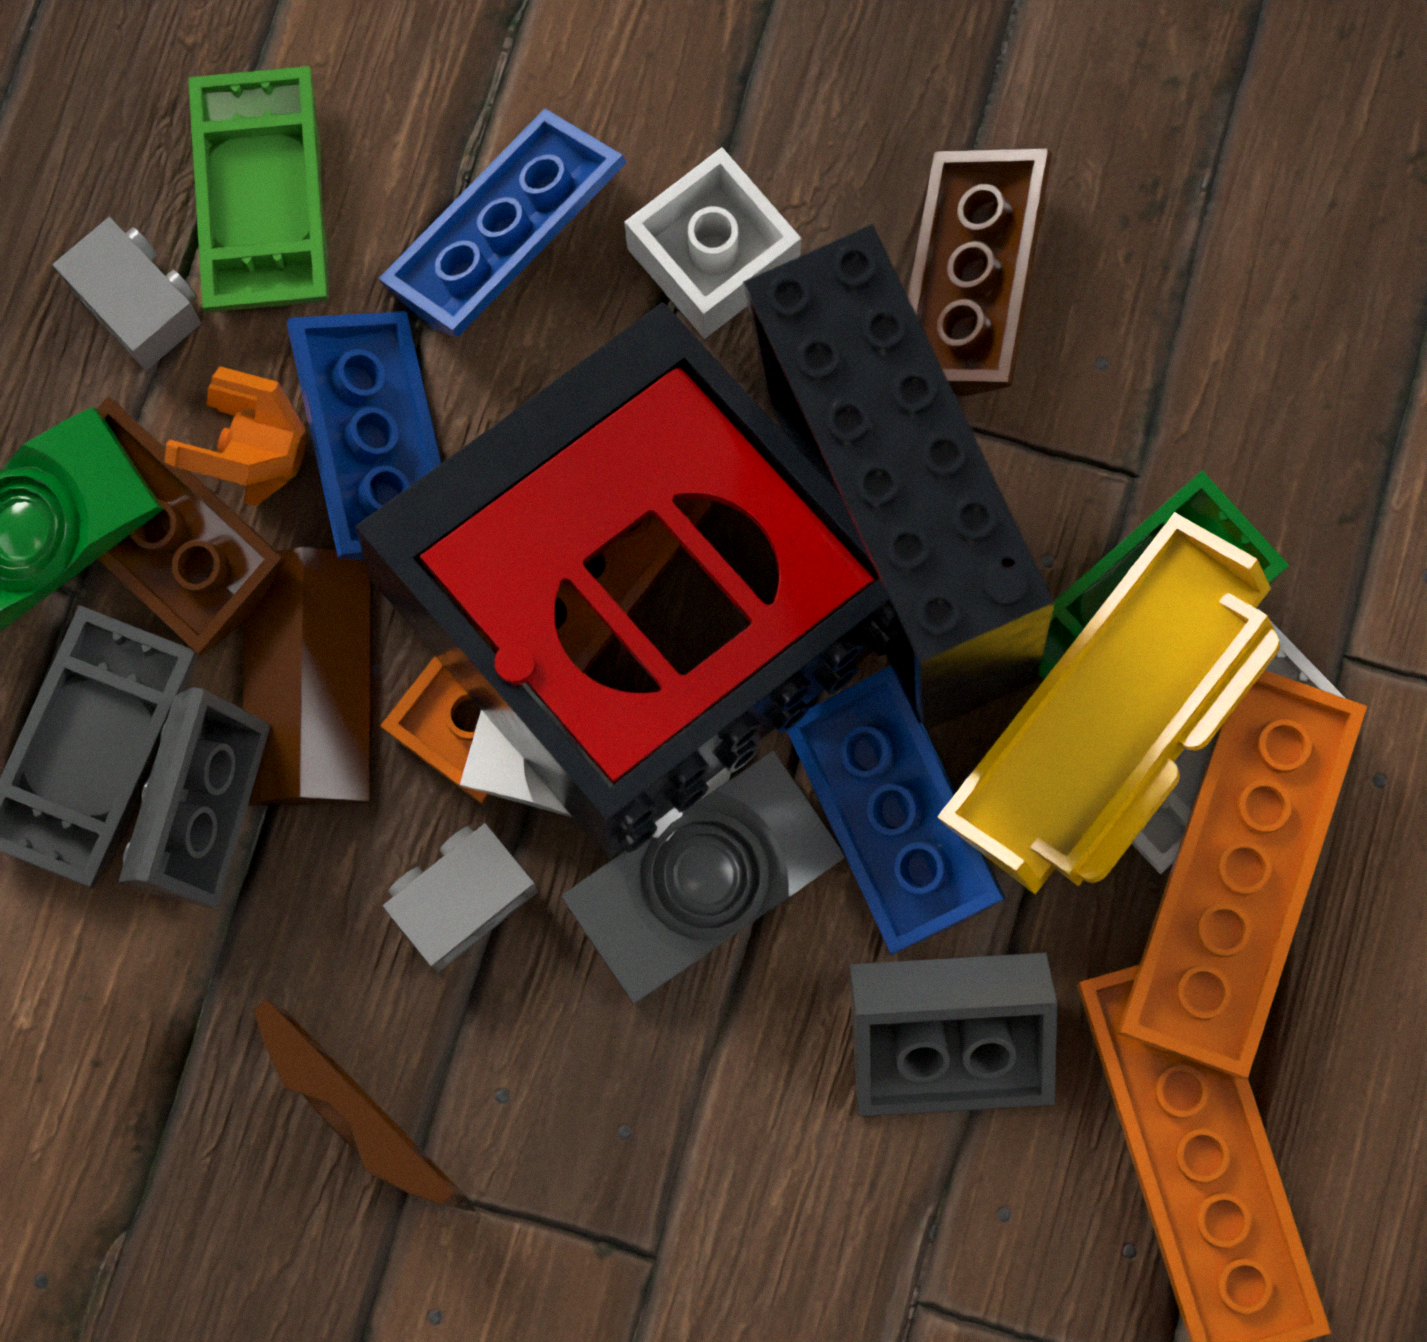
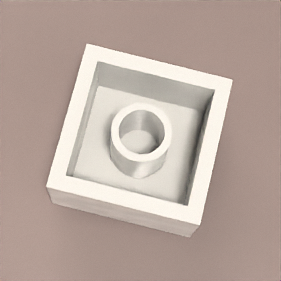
[625,147,802,339]

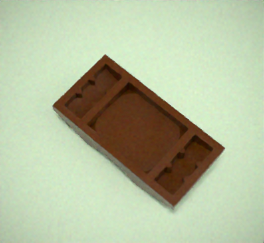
[254,998,467,1208]

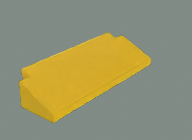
[938,513,1280,894]

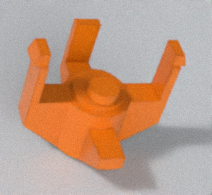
[164,366,307,506]

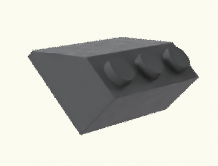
[119,687,271,910]
[850,953,1057,1116]

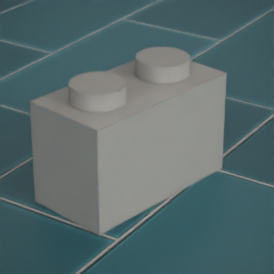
[52,217,202,371]
[382,823,539,973]

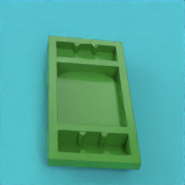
[188,66,329,313]

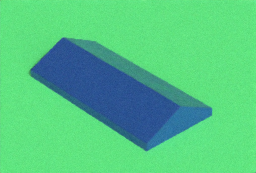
[378,109,627,337]
[287,312,441,561]
[787,665,1006,955]

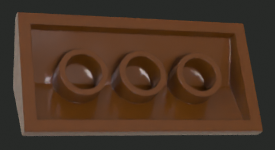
[908,148,1052,396]
[97,397,286,656]
[243,547,372,806]

